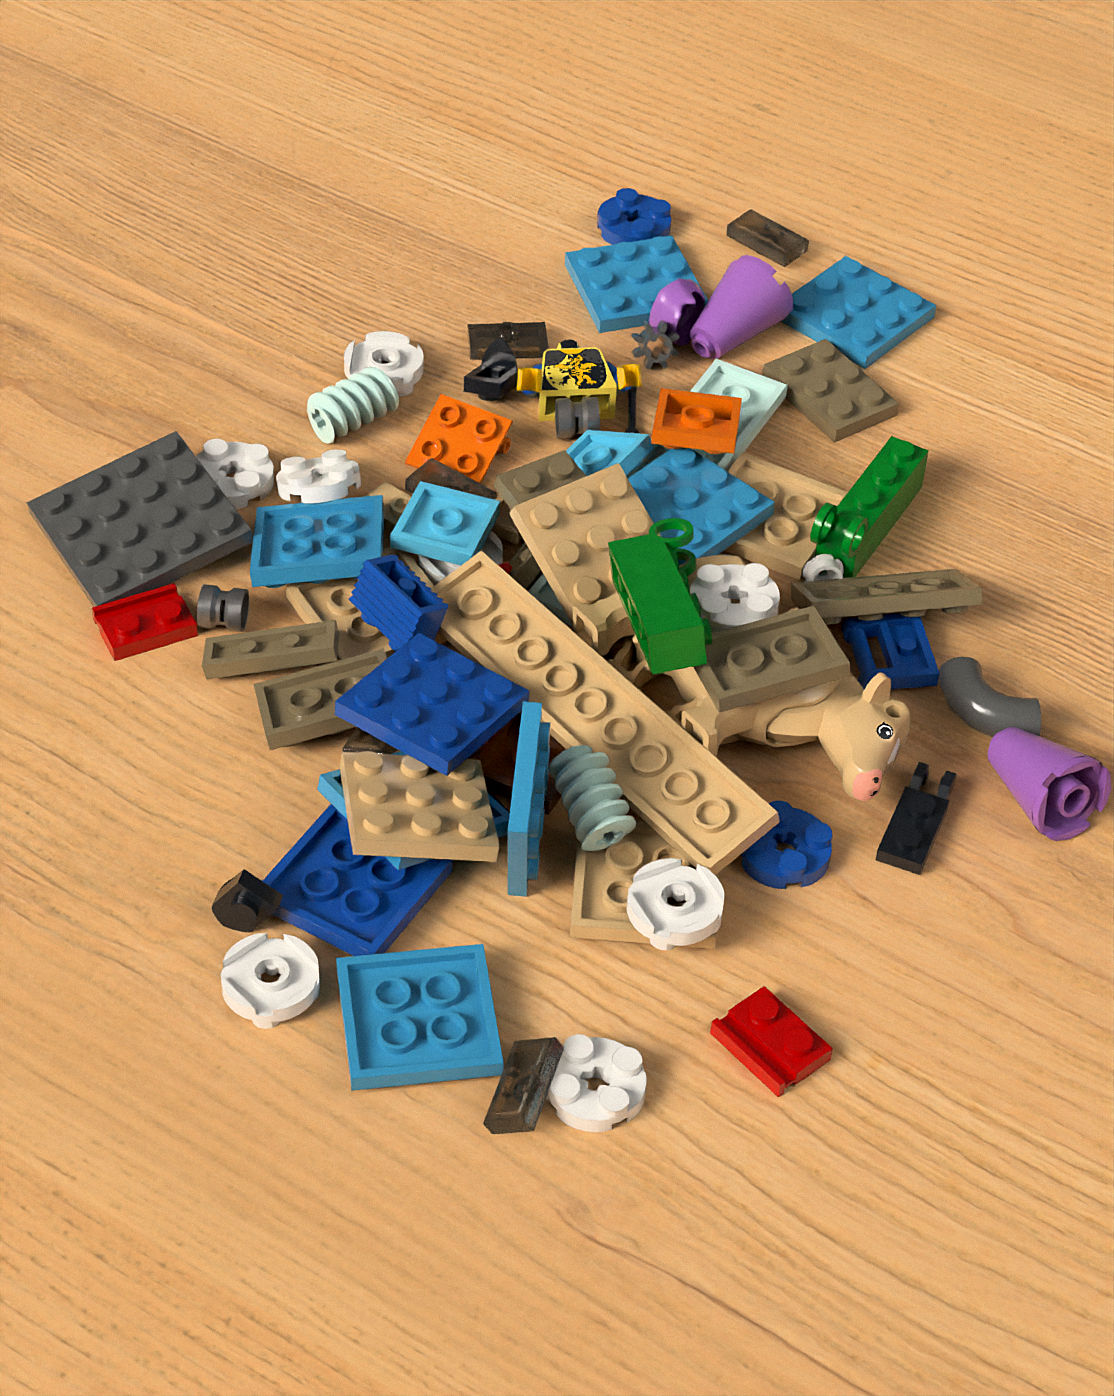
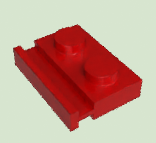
[92,583,198,661]
[710,986,833,1097]

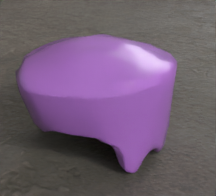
[649,278,705,346]

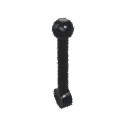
[625,386,640,434]

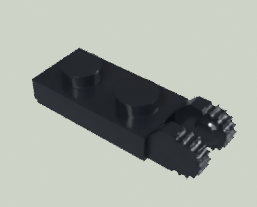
[875,762,957,875]

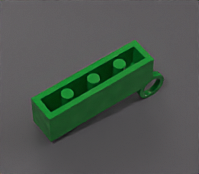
[810,436,929,578]
[608,518,712,675]

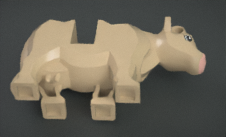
[572,554,910,801]

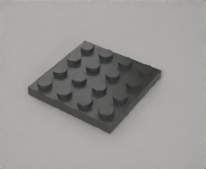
[27,431,253,607]

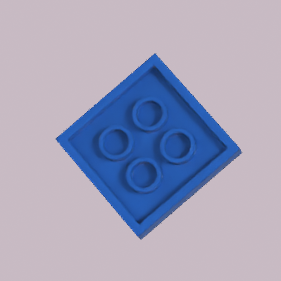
[335,633,530,776]
[263,804,453,956]

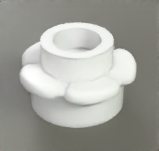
[802,554,844,581]

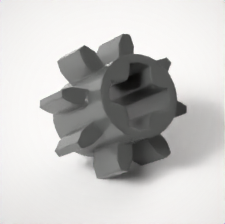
[631,320,680,369]

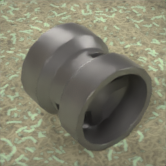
[555,397,600,439]
[197,584,249,632]

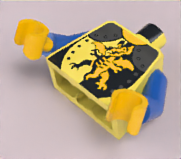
[517,339,642,422]

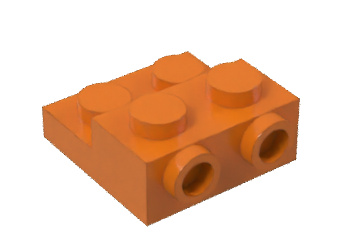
[651,388,742,454]

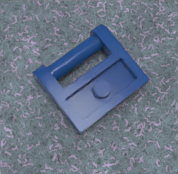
[841,613,940,689]

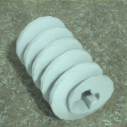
[307,366,399,444]
[549,745,636,852]

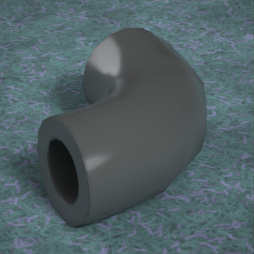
[939,657,1041,738]

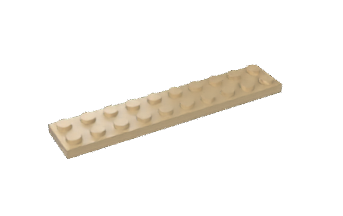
[431,551,779,875]

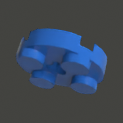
[597,188,671,245]
[740,800,832,889]

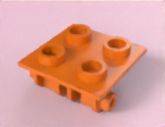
[405,394,513,491]

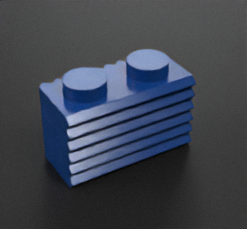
[349,554,448,651]

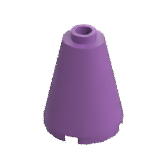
[690,255,793,359]
[987,727,1111,841]

